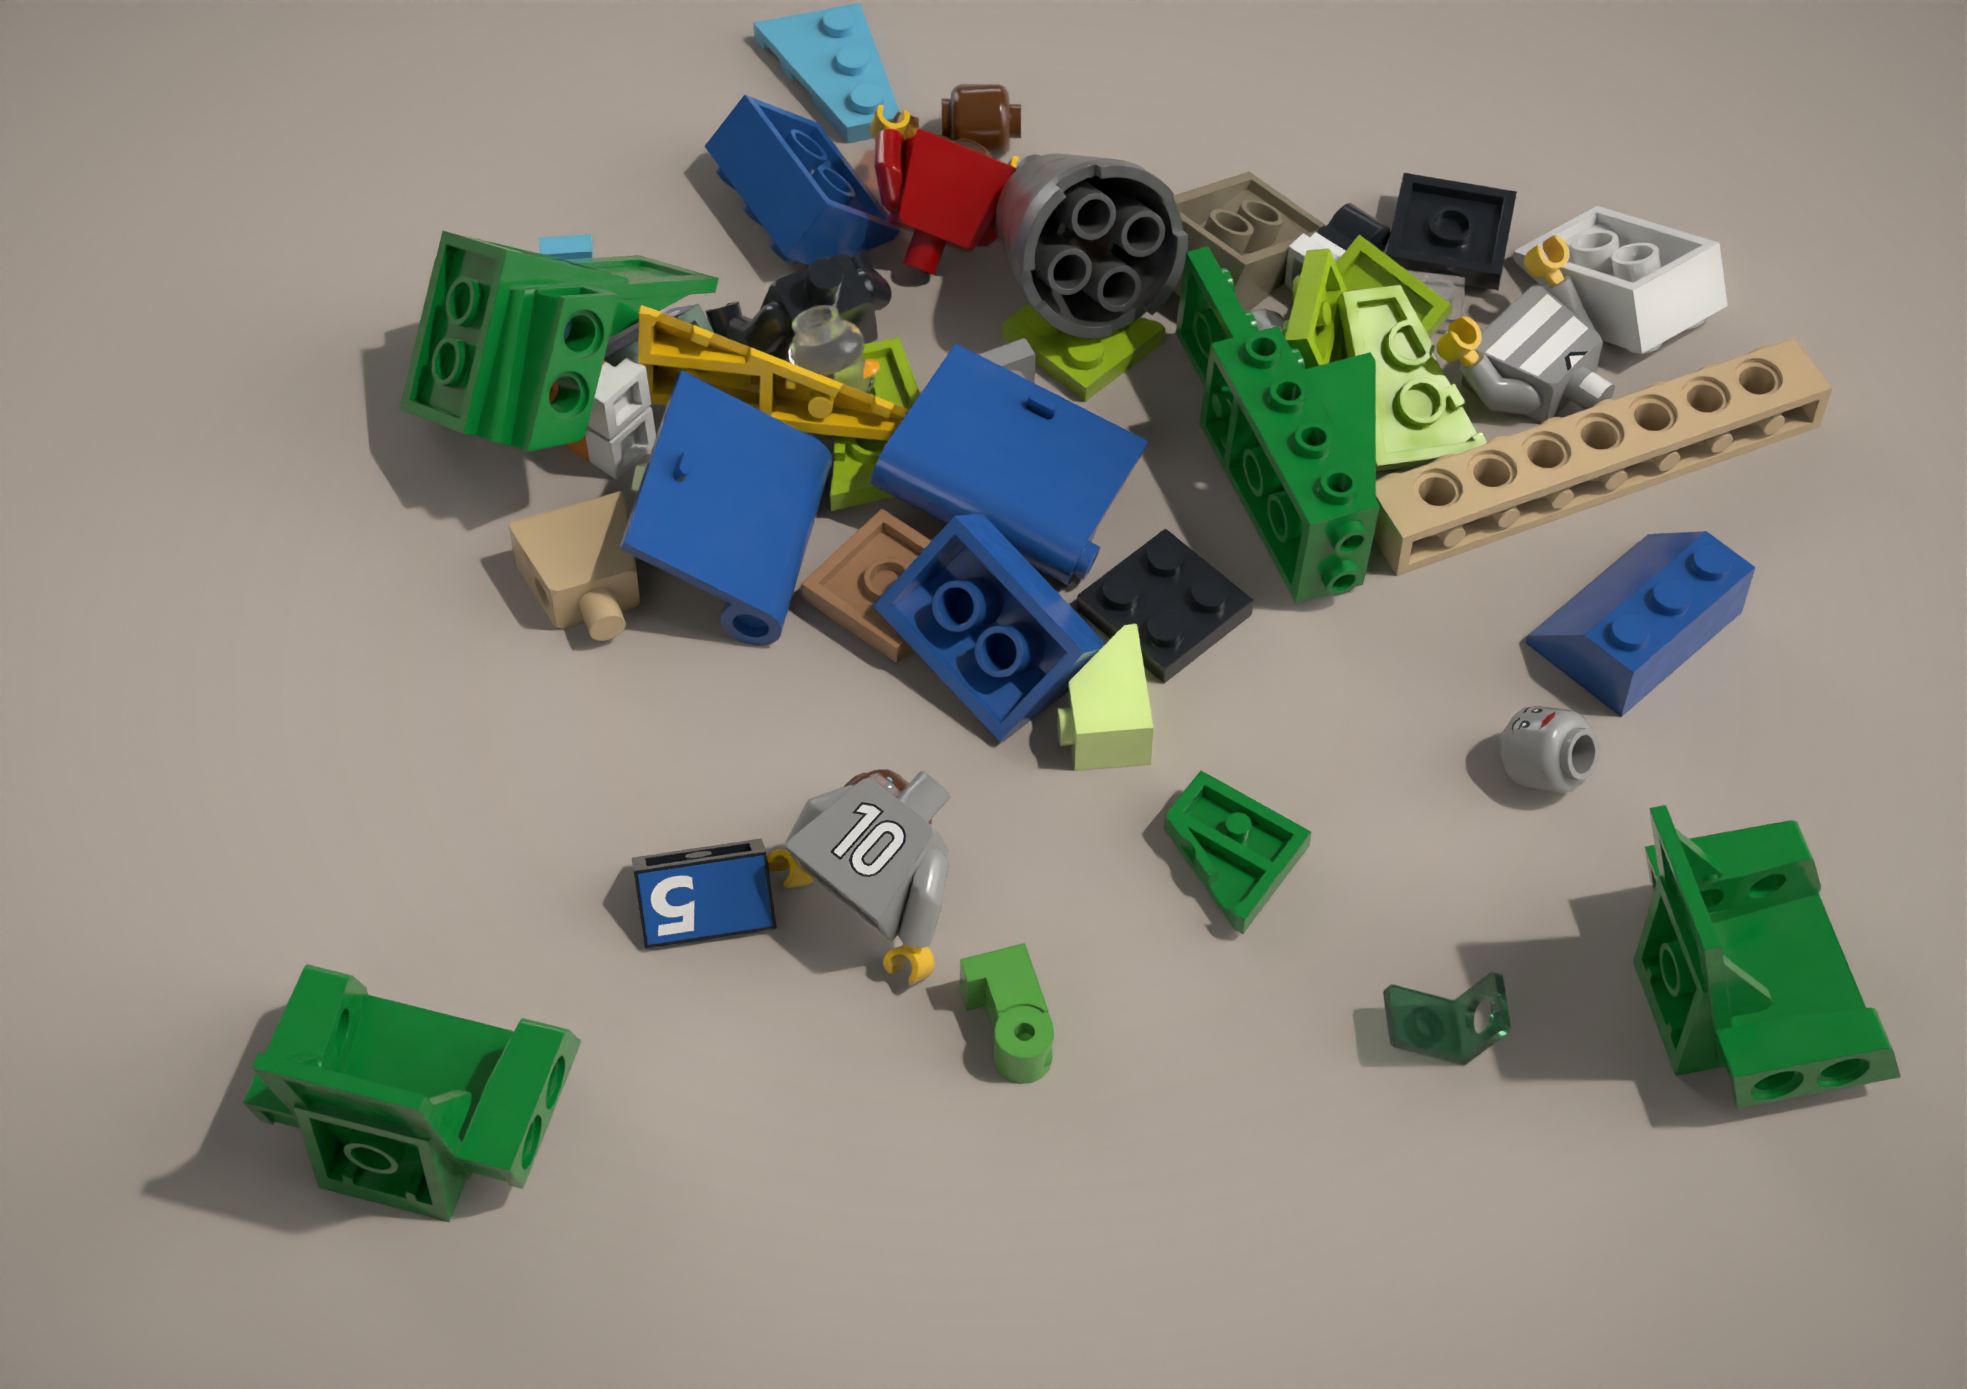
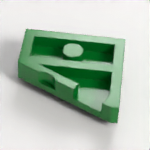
[1164,770,1312,934]

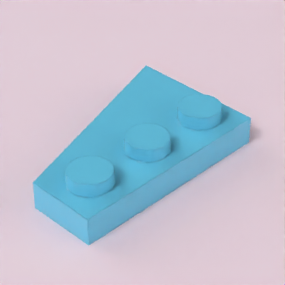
[753,3,900,143]

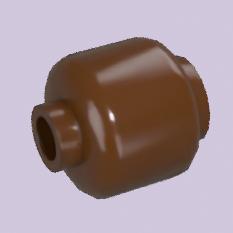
[942,84,1021,158]

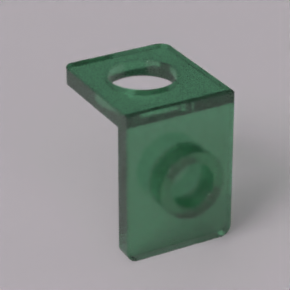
[1383,971,1511,1066]

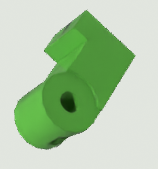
[959,943,1054,1084]

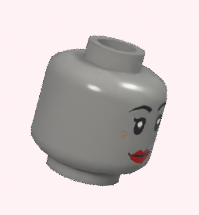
[1499,706,1599,793]

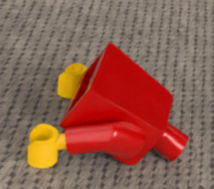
[869,105,1020,276]

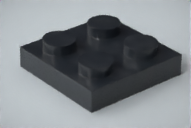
[1386,173,1517,290]
[1076,528,1254,684]

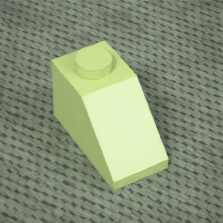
[1057,624,1154,771]

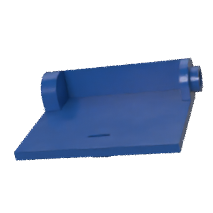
[870,343,1149,585]
[619,370,832,645]

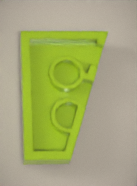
[830,337,920,511]

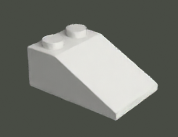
[1513,206,1728,354]

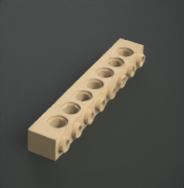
[1373,338,1832,576]

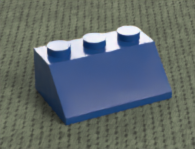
[704,94,901,265]
[873,513,1106,742]
[1526,531,1756,717]

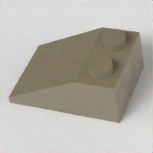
[1173,172,1326,311]

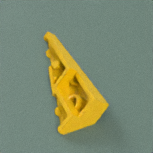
[638,305,909,441]

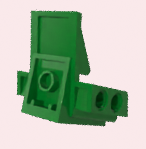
[400,230,719,452]
[1633,805,1901,1109]
[242,964,582,1222]

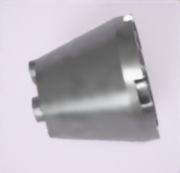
[994,153,1188,339]

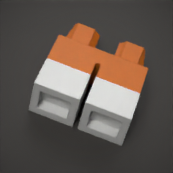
[549,339,656,480]

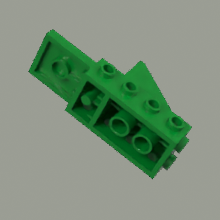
[1175,247,1380,603]

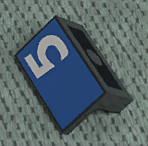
[632,838,777,949]

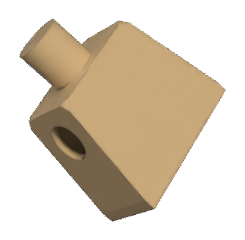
[508,491,640,641]

